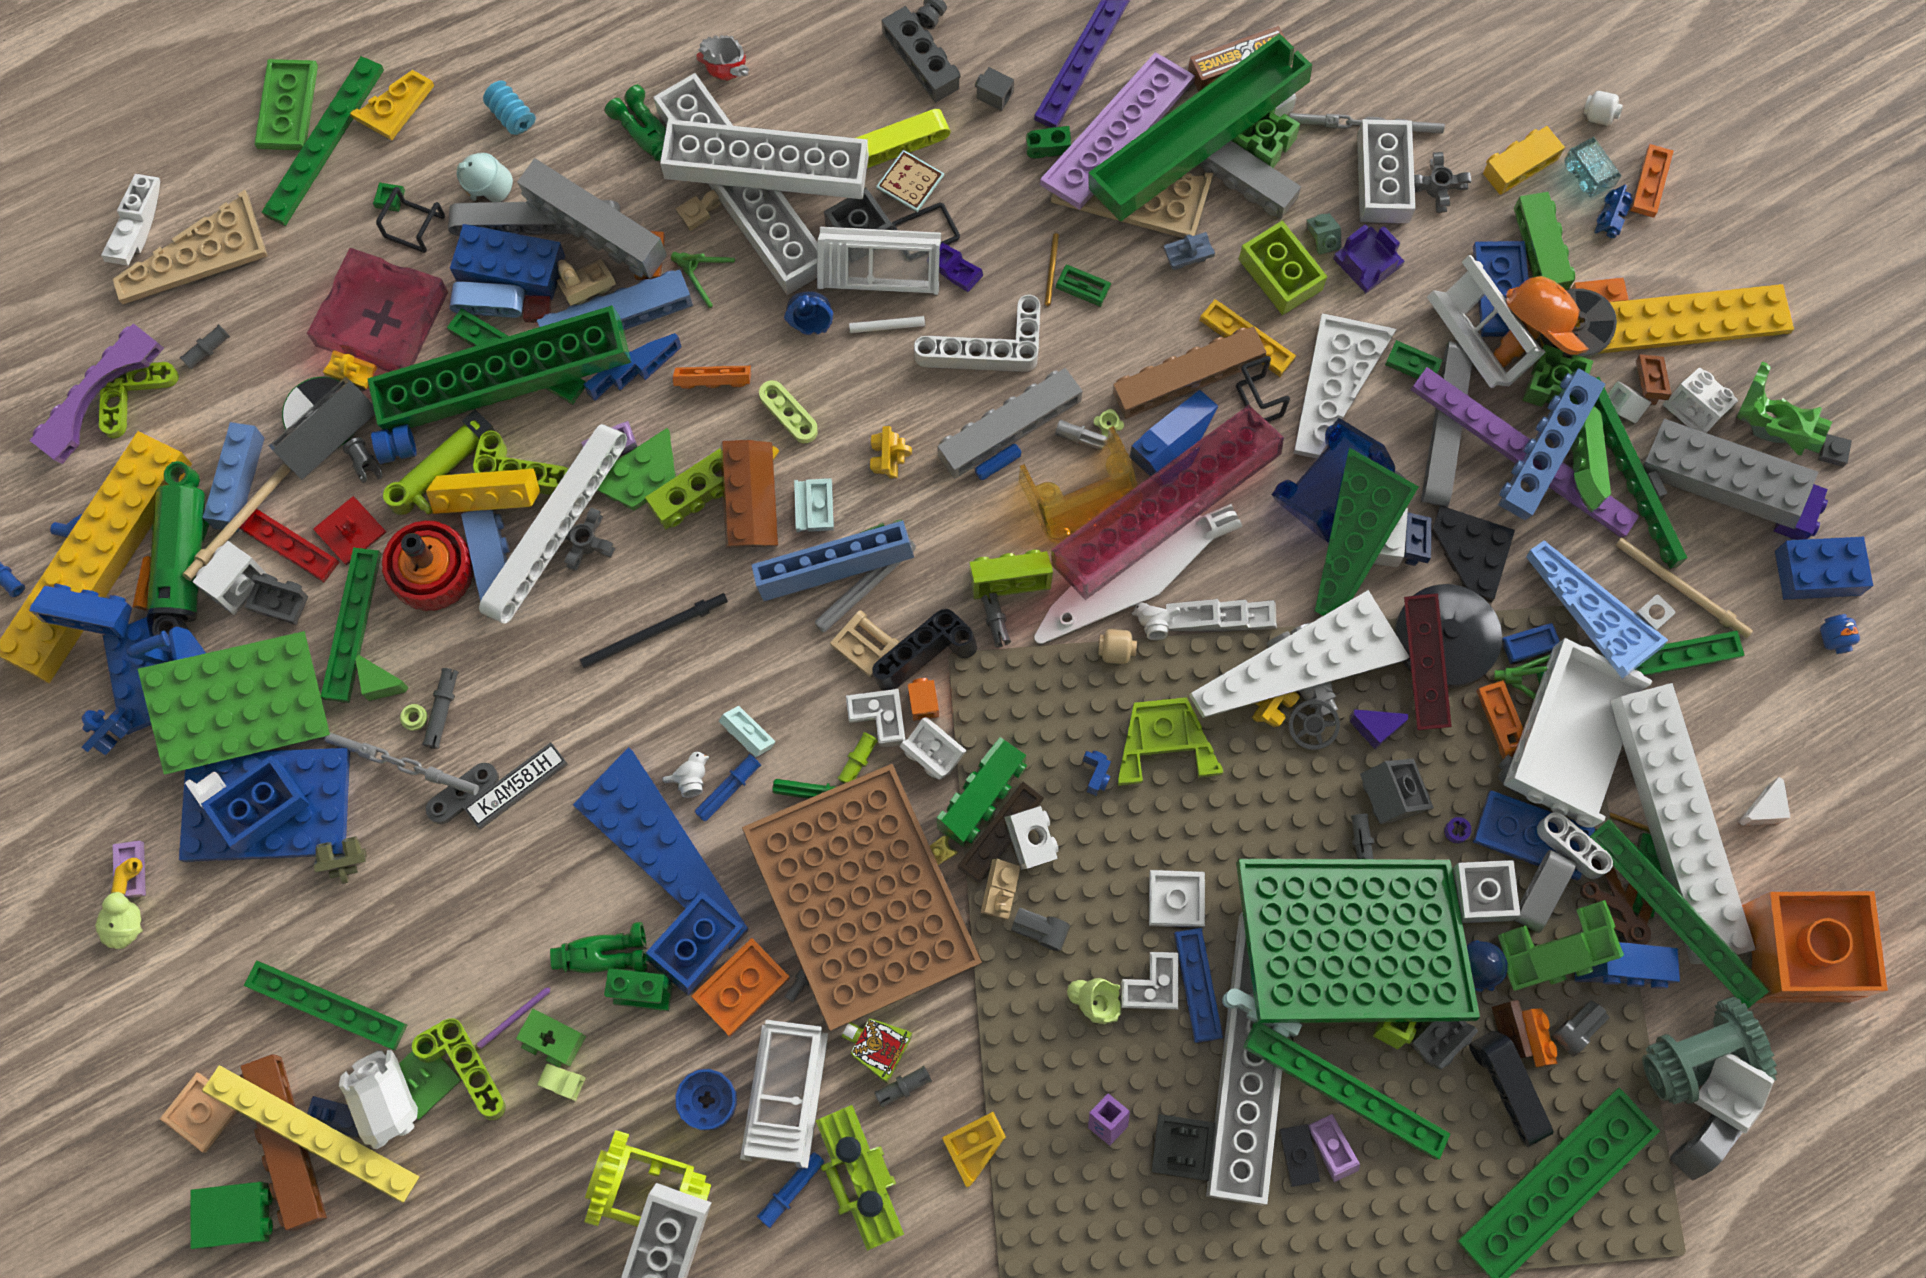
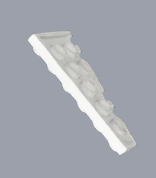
[1293,313,1396,459]

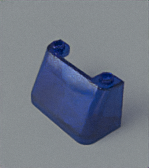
[1271,418,1396,543]

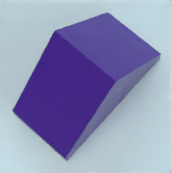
[1349,709,1408,749]

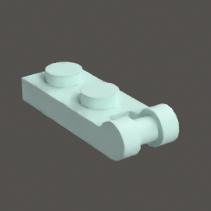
[1222,988,1302,1038]

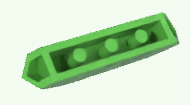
[1571,406,1611,512]

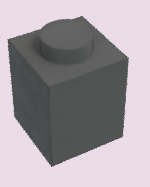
[975,67,1014,111]

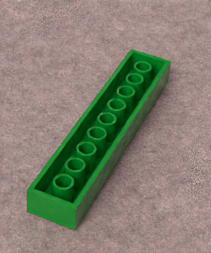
[367,305,632,433]

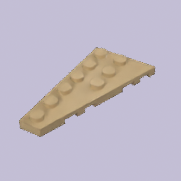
[1051,173,1213,238]
[113,190,268,305]

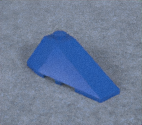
[1129,390,1218,491]

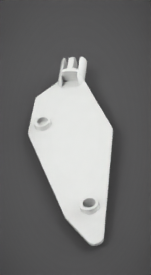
[1035,504,1242,644]

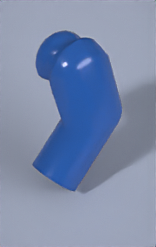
[50,514,82,538]

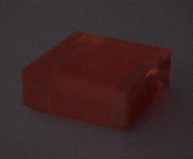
[523,296,552,323]

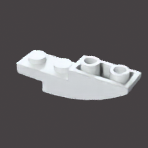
[101,174,160,266]

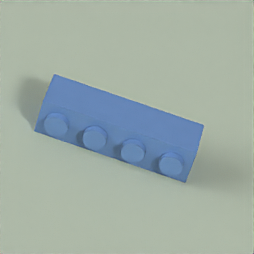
[203,422,265,532]
[461,509,519,617]

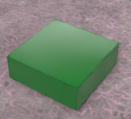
[373,182,405,212]

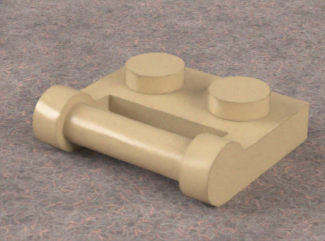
[830,610,900,678]

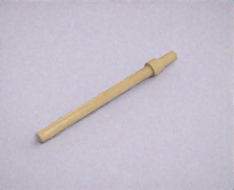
[182,464,291,581]
[1615,537,1753,639]

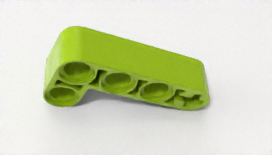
[473,431,568,495]
[412,1018,506,1120]

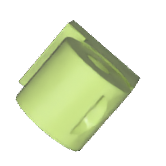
[537,1064,586,1101]

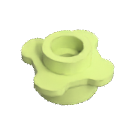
[1094,409,1124,438]

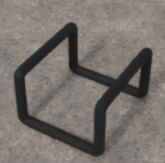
[376,187,445,253]
[1236,356,1290,426]

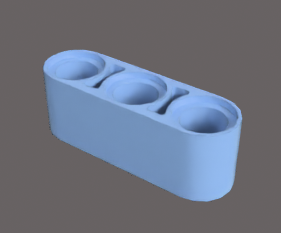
[449,282,525,318]

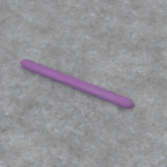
[476,988,551,1049]

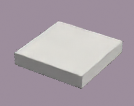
[1149,870,1205,928]

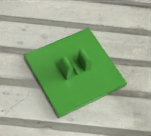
[399,1042,461,1120]

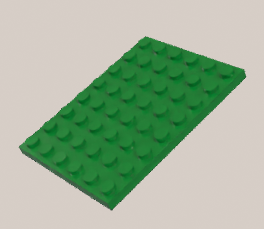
[1236,859,1480,1023]

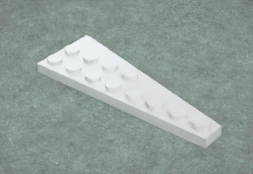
[1189,590,1409,718]

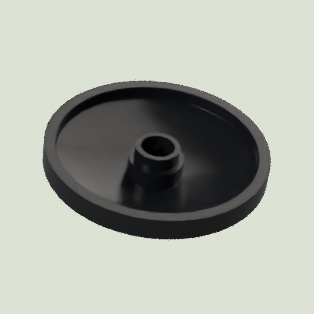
[1394,584,1502,688]

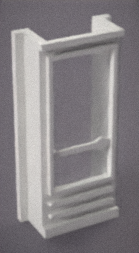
[817,227,941,295]
[740,1020,828,1169]

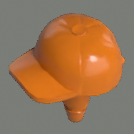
[1493,276,1589,368]

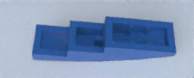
[584,333,682,401]

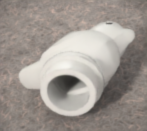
[1132,602,1181,640]
[663,752,709,798]

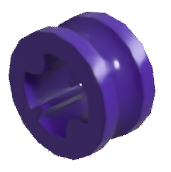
[1444,817,1471,844]

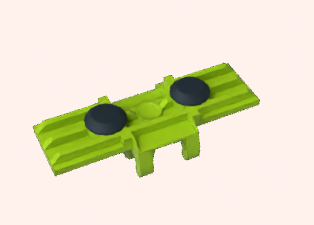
[815,1105,904,1251]

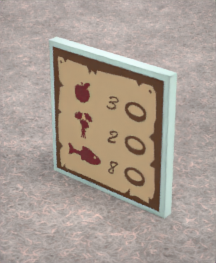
[876,150,944,212]

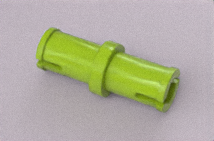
[837,732,878,784]

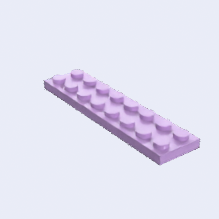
[1040,52,1195,210]

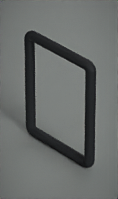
[892,202,960,260]

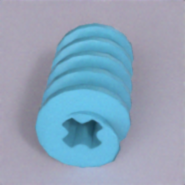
[483,81,536,135]

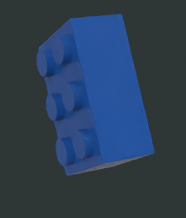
[1775,536,1874,600]
[201,755,310,854]

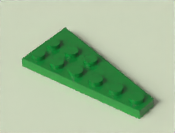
[1314,448,1419,616]

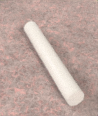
[849,316,925,333]

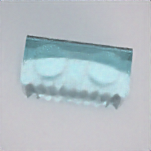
[1564,137,1622,198]

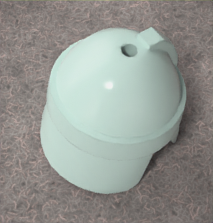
[456,153,513,202]

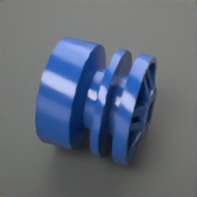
[675,1069,737,1131]

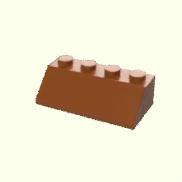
[720,440,778,548]

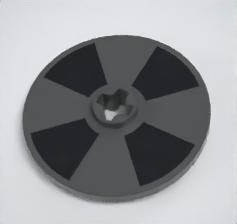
[1540,289,1617,358]

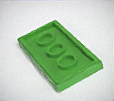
[254,59,318,150]

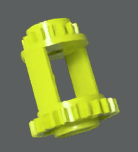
[584,1130,711,1227]

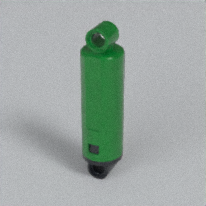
[146,461,206,640]

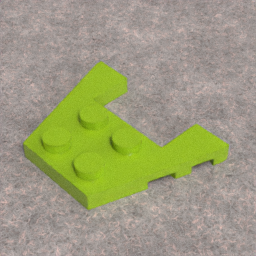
[1118,697,1223,786]

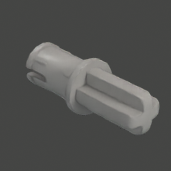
[1055,420,1107,450]

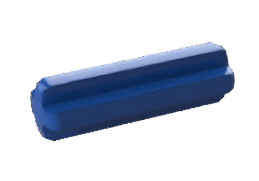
[975,444,1021,480]

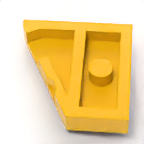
[942,1112,1006,1188]

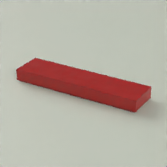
[239,509,340,583]

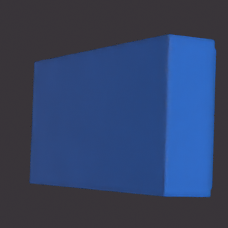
[1502,623,1560,664]

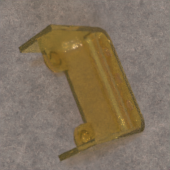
[1019,426,1141,543]

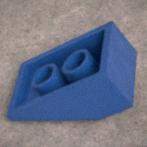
[646,891,743,996]

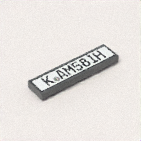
[463,742,568,830]

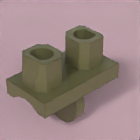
[314,836,367,884]

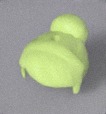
[95,892,143,949]
[1067,978,1121,1025]

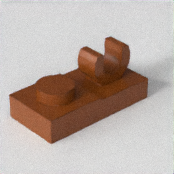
[1636,354,1672,405]

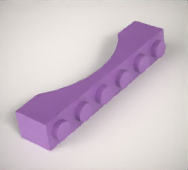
[29,323,164,464]

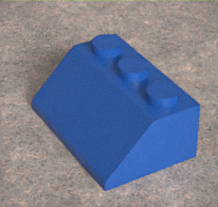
[29,584,132,638]

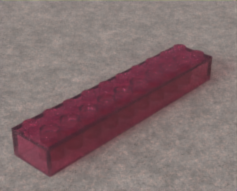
[1051,405,1284,600]

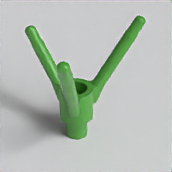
[671,252,735,308]
[1495,654,1551,699]

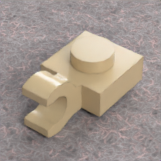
[675,190,721,231]

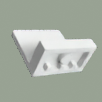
[1662,368,1738,433]
[1694,1054,1774,1134]

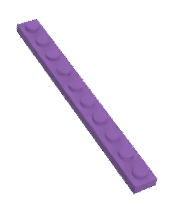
[1410,367,1639,538]

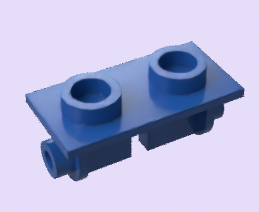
[1594,184,1632,238]

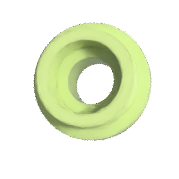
[400,704,428,731]

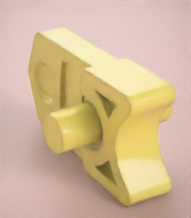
[930,836,958,865]

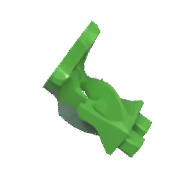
[1736,362,1832,455]

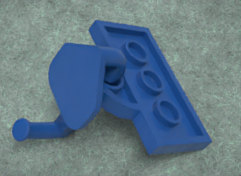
[102,617,206,735]

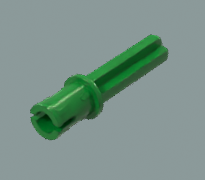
[772,779,835,799]

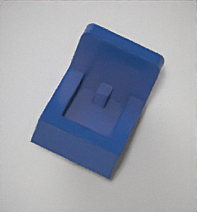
[1083,751,1111,796]

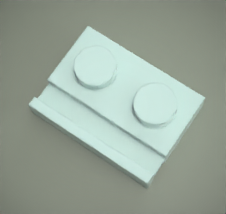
[794,478,834,532]

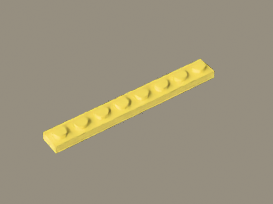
[202,1065,419,1204]

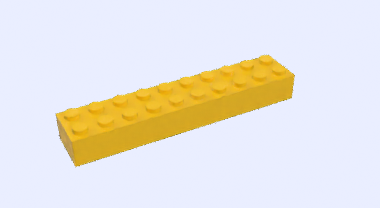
[0,431,192,684]

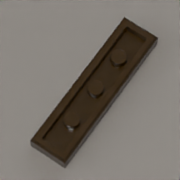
[957,782,1044,884]

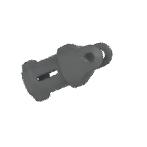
[343,437,382,483]

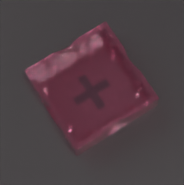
[307,248,448,372]

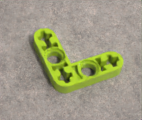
[99,362,179,439]

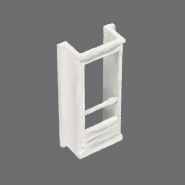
[1427,255,1546,388]

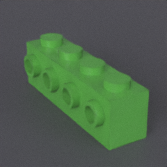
[1513,192,1575,290]

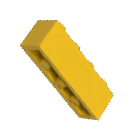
[426,469,540,514]

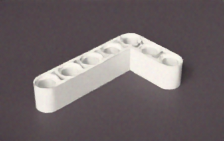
[914,294,1040,372]

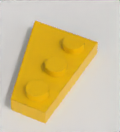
[350,70,434,141]

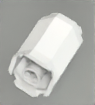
[339,1050,418,1149]

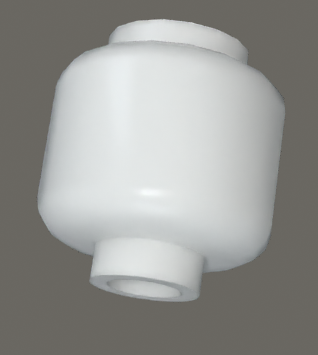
[1584,91,1623,126]

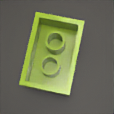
[1238,220,1328,316]

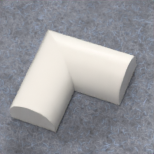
[846,689,905,747]
[1120,952,1178,1010]

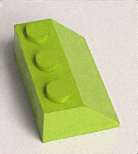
[969,550,1053,600]

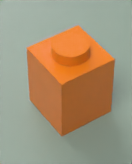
[908,678,939,721]

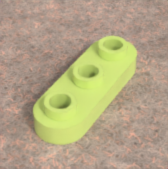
[759,380,818,443]

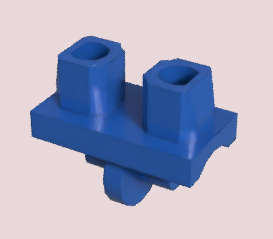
[81,705,133,756]

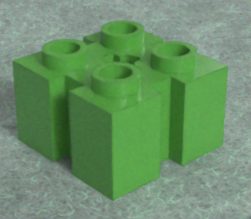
[1231,108,1300,168]
[1522,344,1593,407]

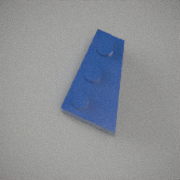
[1575,942,1680,989]

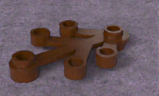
[1580,858,1653,945]

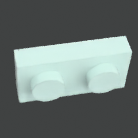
[719,706,776,757]

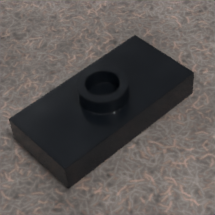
[1279,1124,1320,1187]

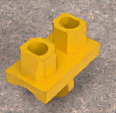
[323,350,377,389]
[870,426,912,479]
[1251,691,1300,727]

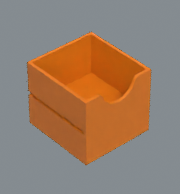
[1742,891,1888,1003]

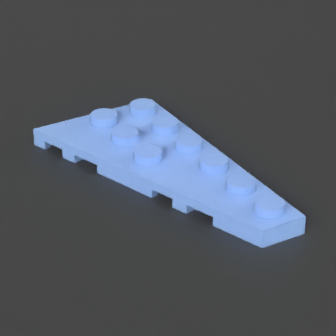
[1526,541,1668,679]

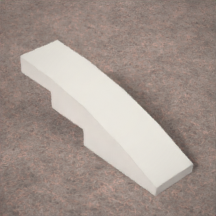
[1166,599,1277,631]

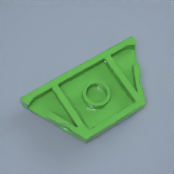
[597,428,676,511]

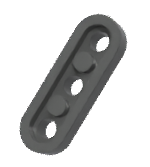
[426,763,499,824]

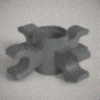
[1414,152,1472,213]
[564,508,615,571]

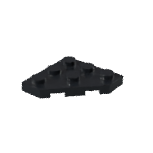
[1431,505,1515,603]

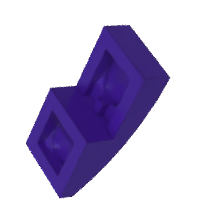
[927,243,983,292]

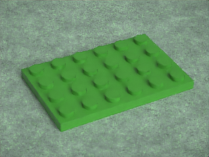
[138,631,330,775]

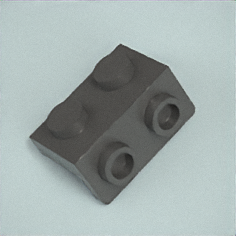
[245,573,308,625]
[1410,1021,1478,1070]

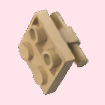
[556,259,616,306]

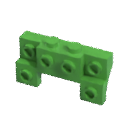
[1498,900,1624,991]

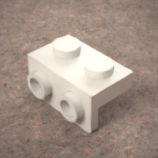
[900,717,966,780]

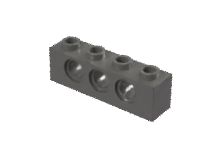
[882,6,961,103]

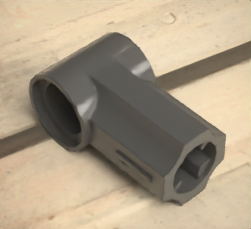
[1011,908,1070,952]
[1552,1000,1610,1057]

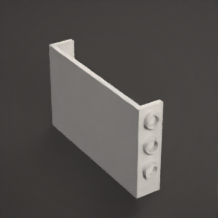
[1504,638,1652,828]

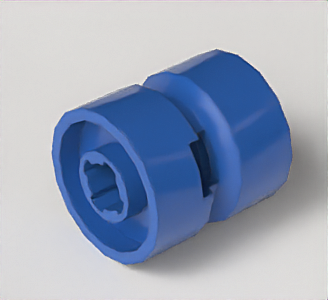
[371,424,417,464]

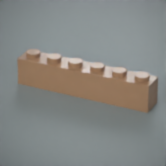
[1113,326,1267,419]

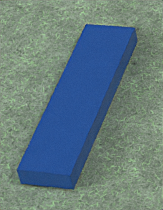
[1174,928,1223,1043]

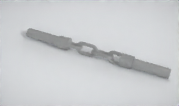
[1289,113,1445,133]
[325,733,479,795]

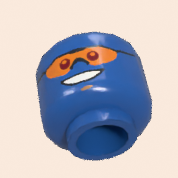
[1820,614,1860,654]

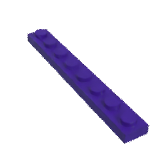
[1034,0,1130,128]

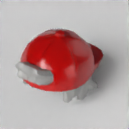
[696,35,749,81]

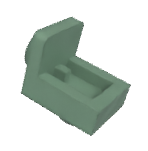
[1306,213,1342,255]

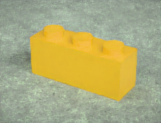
[1483,126,1565,195]

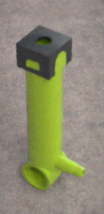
[383,409,495,515]

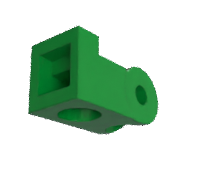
[1026,126,1072,159]

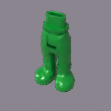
[604,84,666,162]
[550,922,648,973]

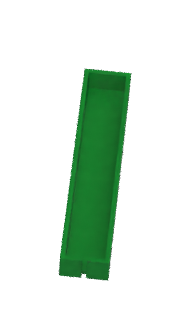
[1088,33,1312,222]

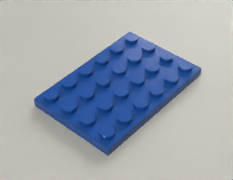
[179,748,350,862]

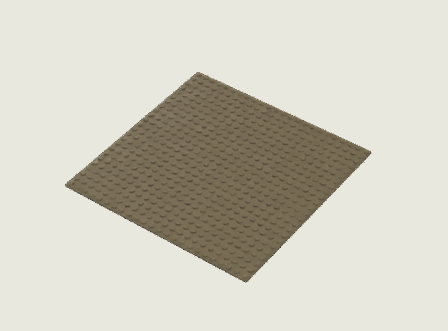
[948,605,1686,1278]

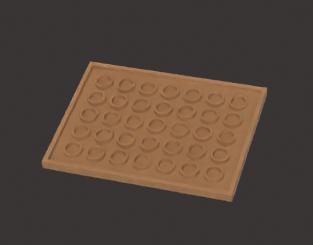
[742,764,982,1032]

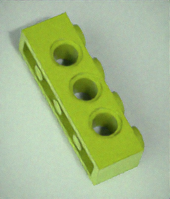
[645,448,723,530]

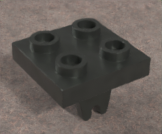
[1151,1114,1215,1181]

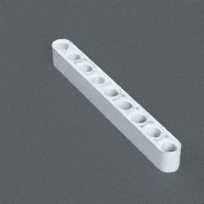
[479,424,627,624]

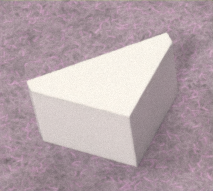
[1739,777,1790,826]

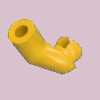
[111,858,143,895]

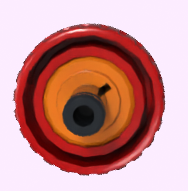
[381,520,474,611]

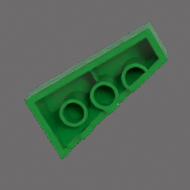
[936,737,1027,847]

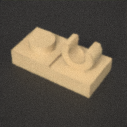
[981,859,1021,920]

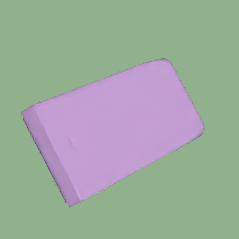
[1308,1114,1360,1182]

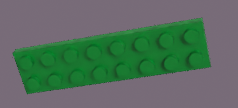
[1456,1087,1660,1278]

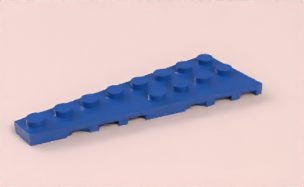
[573,747,749,950]

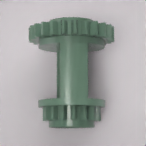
[1642,996,1777,1105]

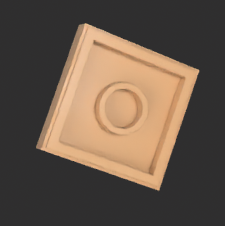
[160,1072,237,1153]

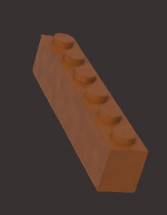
[240,1054,327,1231]

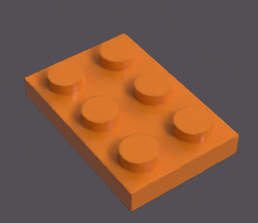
[691,938,790,1037]

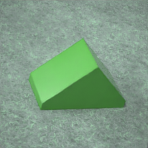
[356,655,408,701]

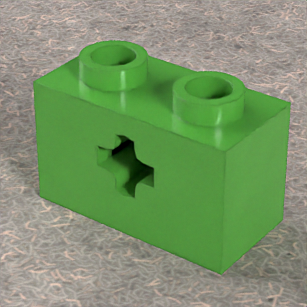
[516,1008,586,1068]

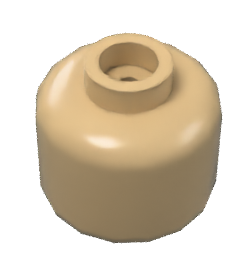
[1098,629,1137,665]

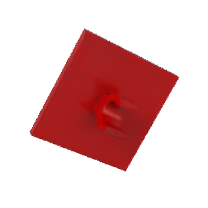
[313,496,386,565]

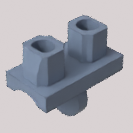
[1164,232,1215,270]

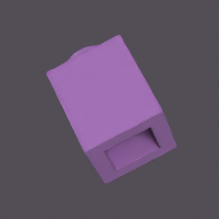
[1088,1094,1130,1146]

